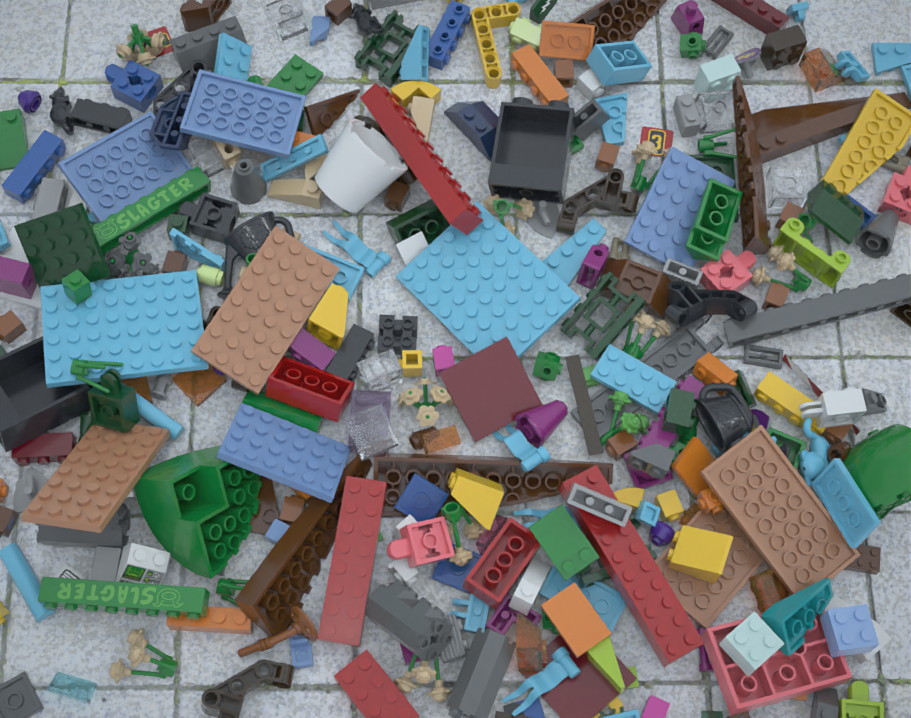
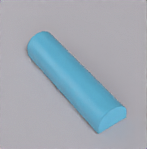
[122,383,185,440]
[0,543,56,623]

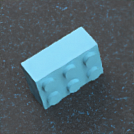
[586,41,652,86]

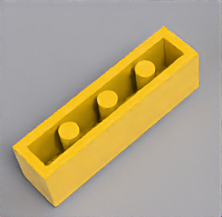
[753,371,826,436]

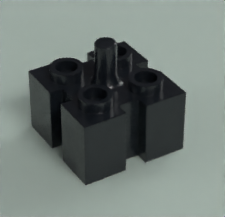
[377,314,418,359]

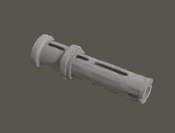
[150,373,173,401]

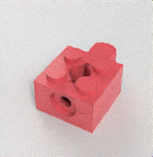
[877,165,911,225]
[699,249,756,292]
[387,516,455,569]

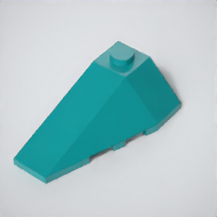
[761,578,833,656]

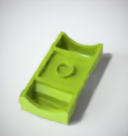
[771,218,851,289]

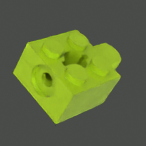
[838,681,884,718]

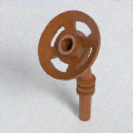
[238,605,318,657]

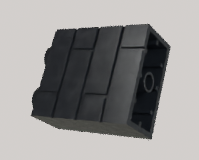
[488,97,576,204]
[0,336,93,452]

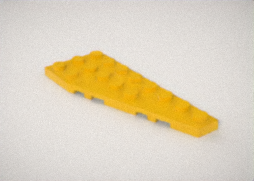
[806,88,911,208]

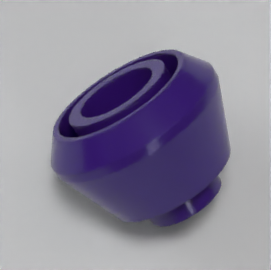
[18,90,42,114]
[649,521,675,547]

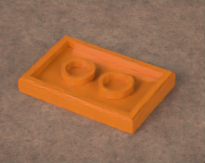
[538,20,595,61]
[671,437,715,499]
[541,582,612,658]

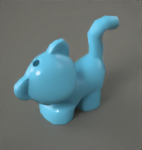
[799,417,830,486]

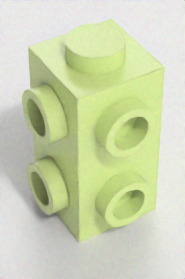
[508,17,541,52]

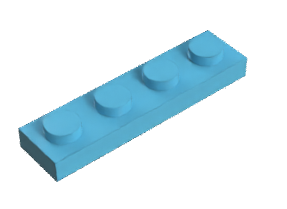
[259,134,329,182]

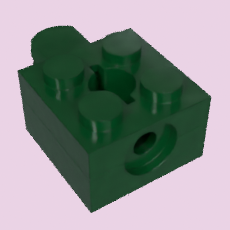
[88,369,140,433]

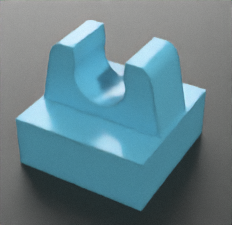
[786,1,809,23]
[634,500,661,527]

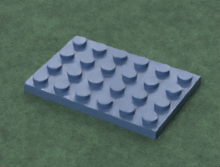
[180,69,306,159]
[58,111,193,223]
[623,146,735,267]
[216,403,351,503]

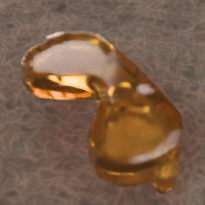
[678,503,700,526]

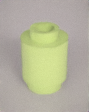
[196,264,225,287]

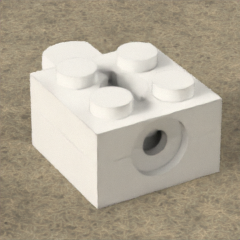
[799,387,867,428]

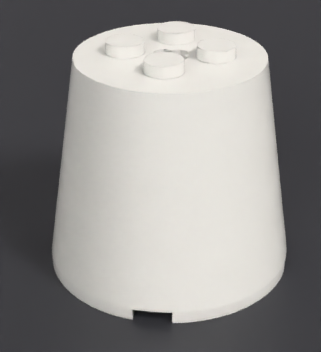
[315,118,408,213]

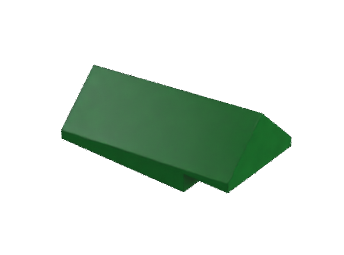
[685,178,743,262]
[242,390,324,434]

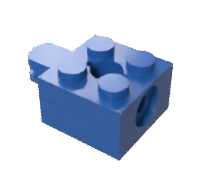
[105,60,164,113]

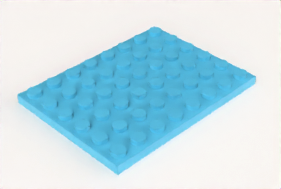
[396,201,581,358]
[40,270,209,388]

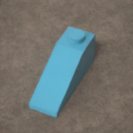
[400,25,429,82]

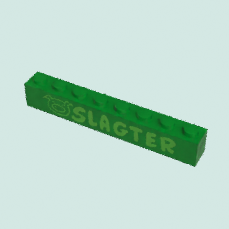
[92,166,211,255]
[38,577,210,620]

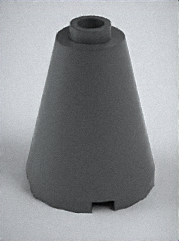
[230,159,267,205]
[855,209,899,259]

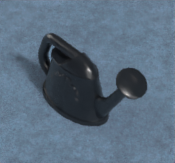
[217,211,294,300]
[694,383,789,459]

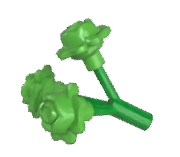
[600,391,650,446]

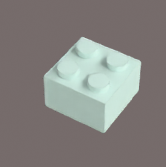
[694,54,741,101]
[719,611,784,677]

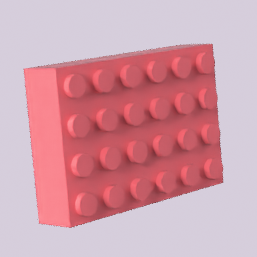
[701,610,853,716]

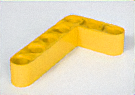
[471,2,521,89]

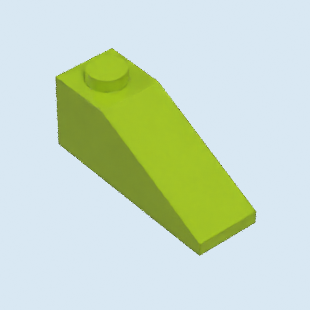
[586,636,625,693]

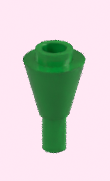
[678,416,699,444]

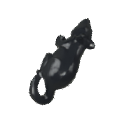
[349,3,384,36]
[49,87,74,135]

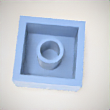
[820,604,879,658]

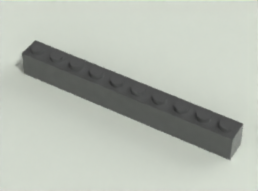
[723,273,911,349]

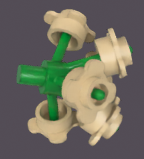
[115,24,166,66]

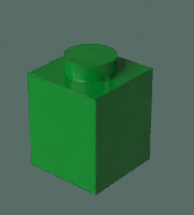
[62,269,92,305]

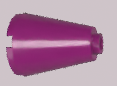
[514,400,568,448]

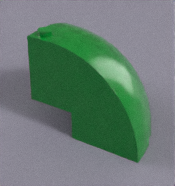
[823,424,911,520]
[134,446,262,579]

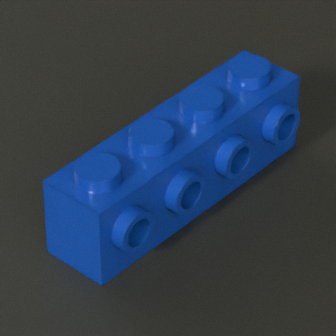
[428,0,471,71]
[1,130,67,204]

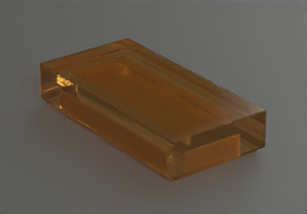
[419,425,461,454]

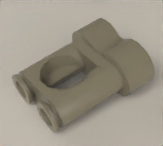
[882,154,911,175]
[607,237,630,261]

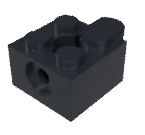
[179,192,240,244]

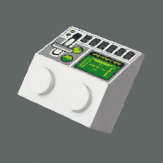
[115,543,170,585]

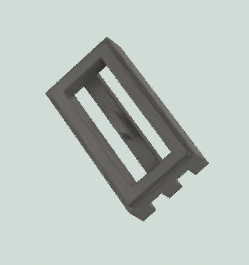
[703,25,734,60]
[743,344,784,370]

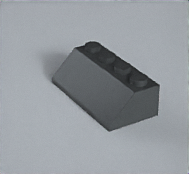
[169,16,247,73]

